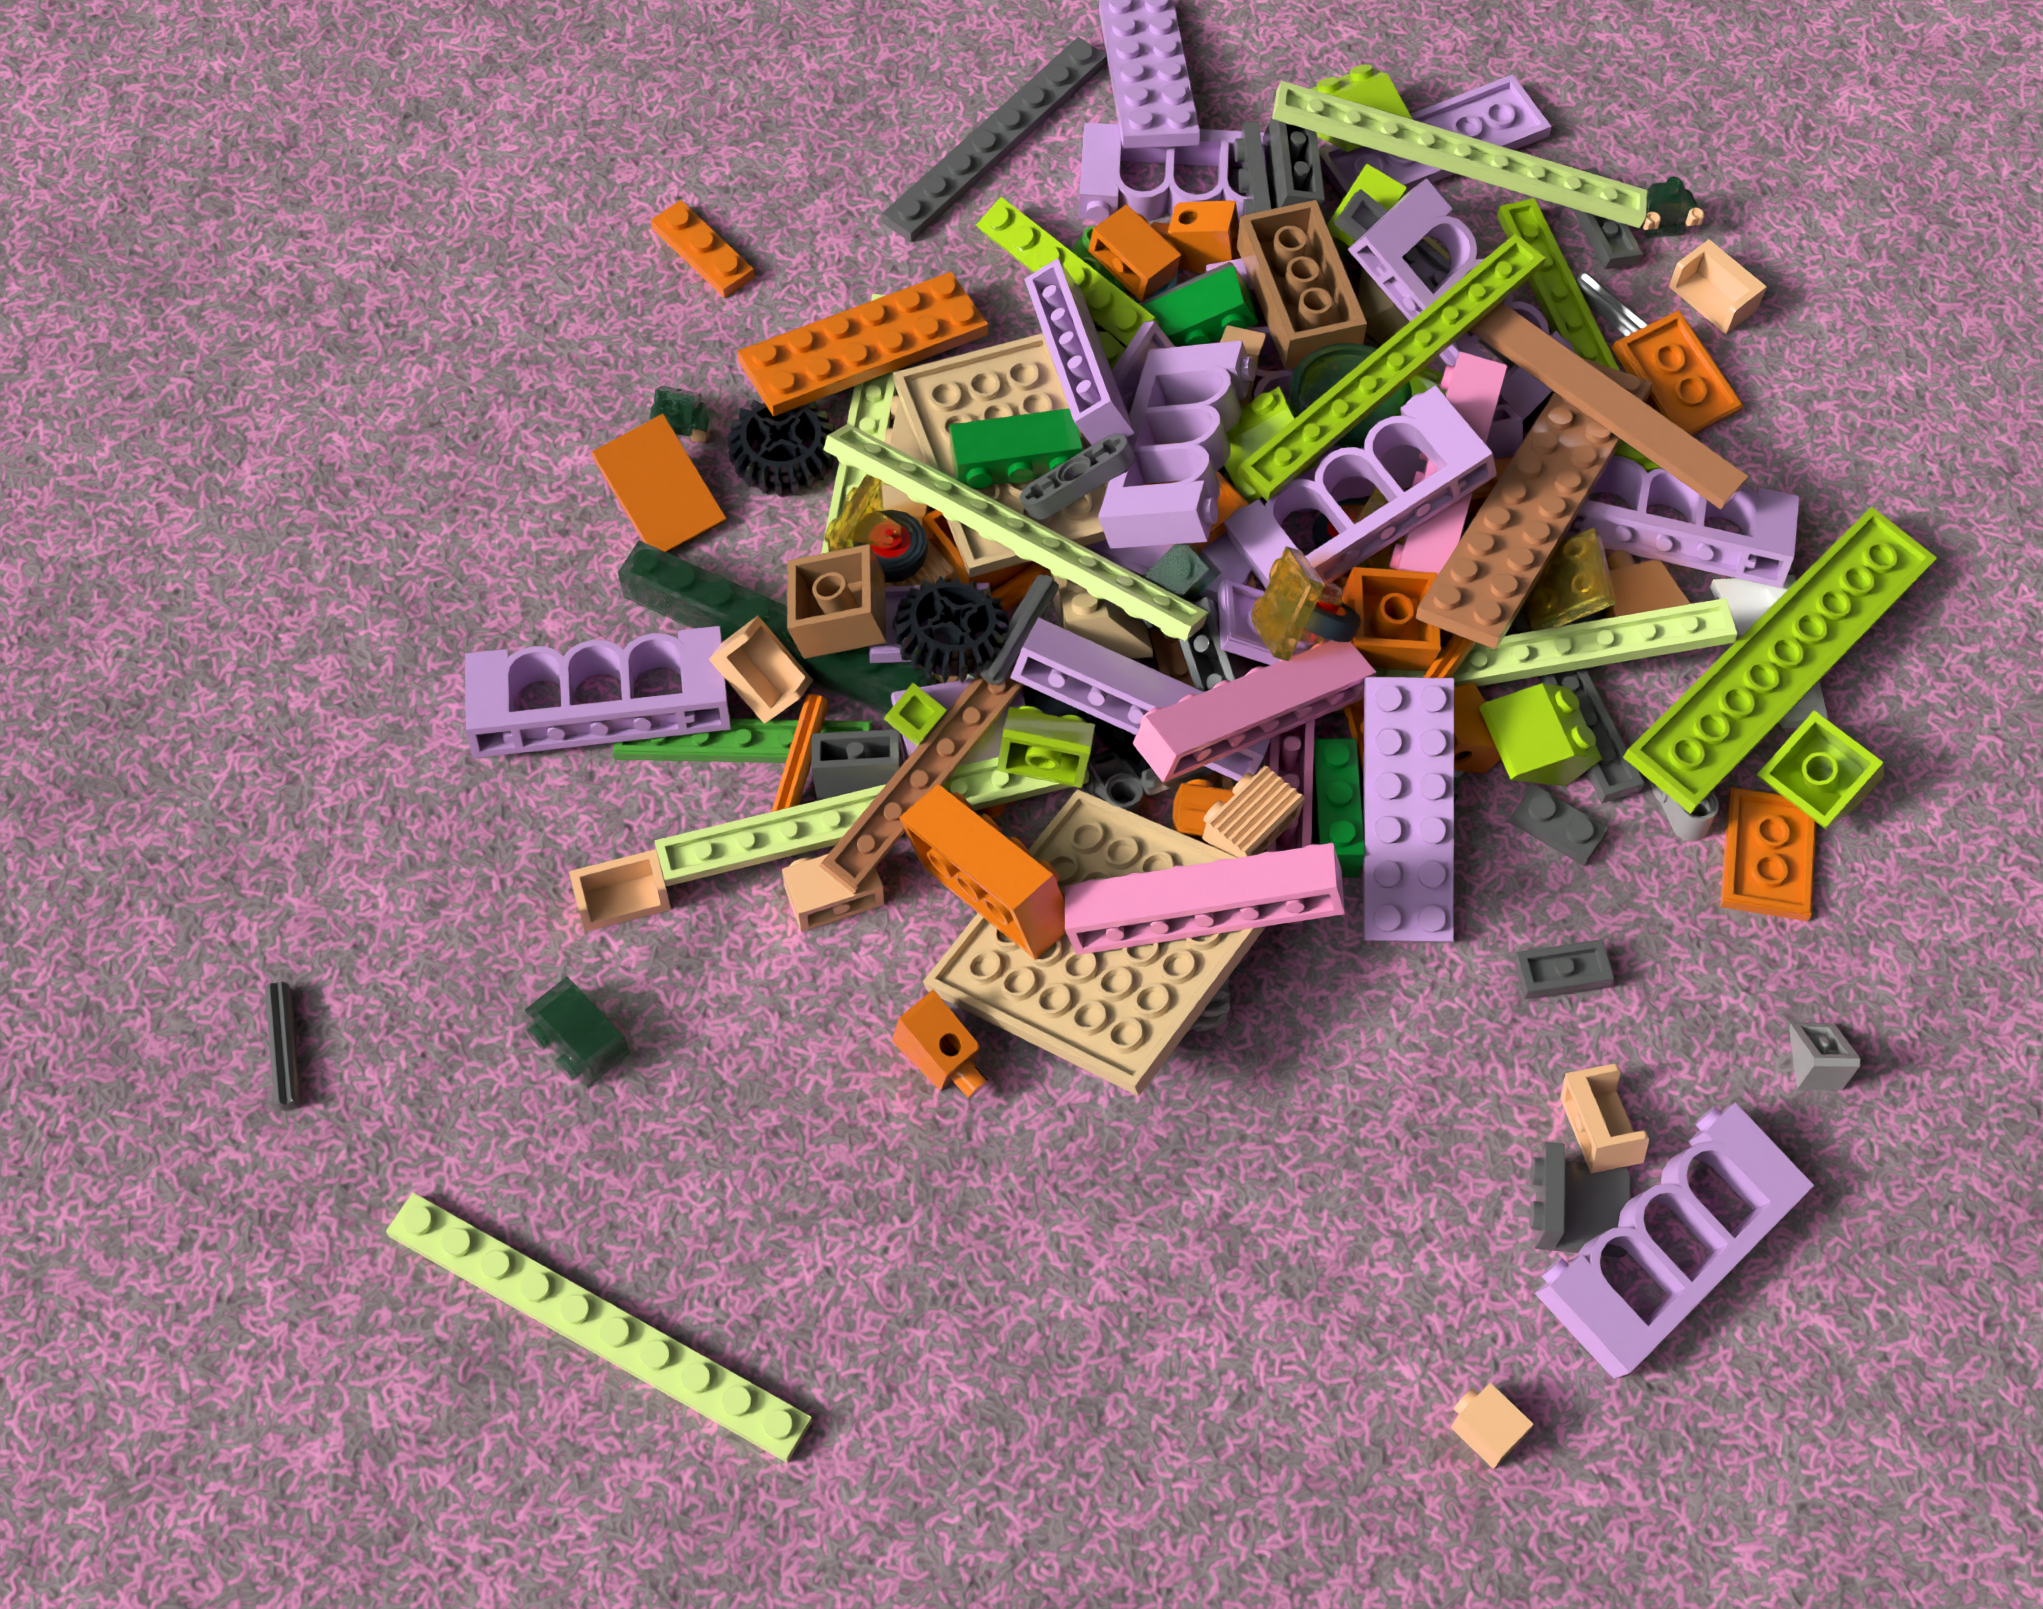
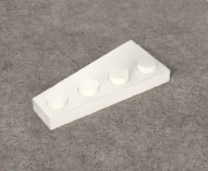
[1710,575,1828,728]

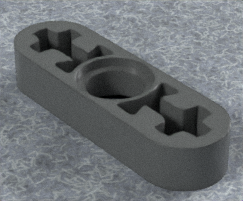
[1020,434,1136,520]

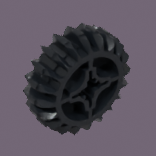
[727,399,835,497]
[893,575,1009,684]

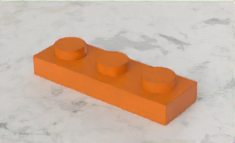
[651,200,755,298]

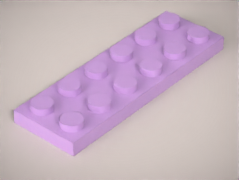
[1099,0,1200,149]
[1319,74,1552,199]
[1363,677,1454,942]

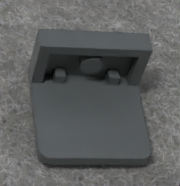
[1529,1142,1630,1257]

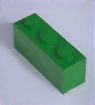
[1142,265,1258,347]
[949,408,1083,489]
[1312,739,1365,877]

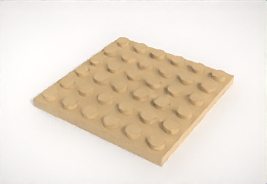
[923,789,1266,1096]

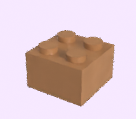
[787,544,886,659]

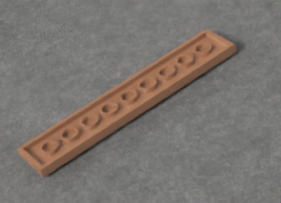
[1416,358,1653,650]

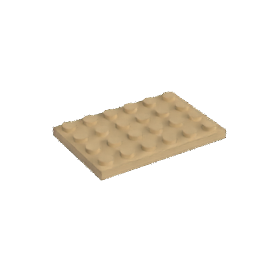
[893,333,1109,578]

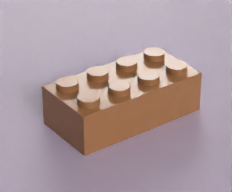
[1237,200,1367,370]

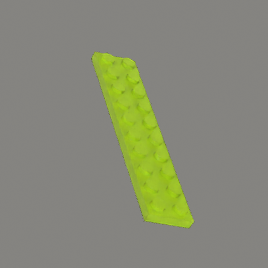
[1623,506,1937,814]

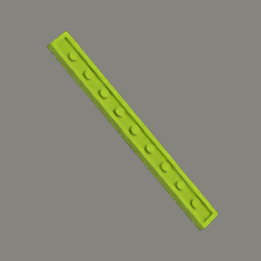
[1237,233,1546,501]

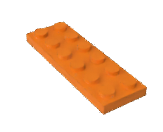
[738,272,988,416]

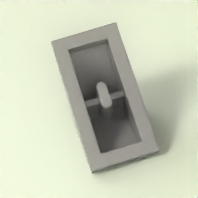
[1789,1023,1860,1090]

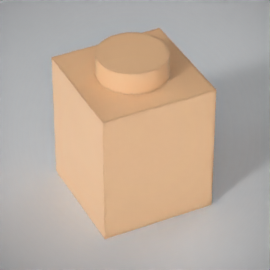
[1451,1383,1534,1469]

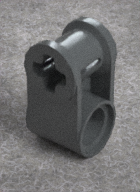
[1085,748,1144,816]

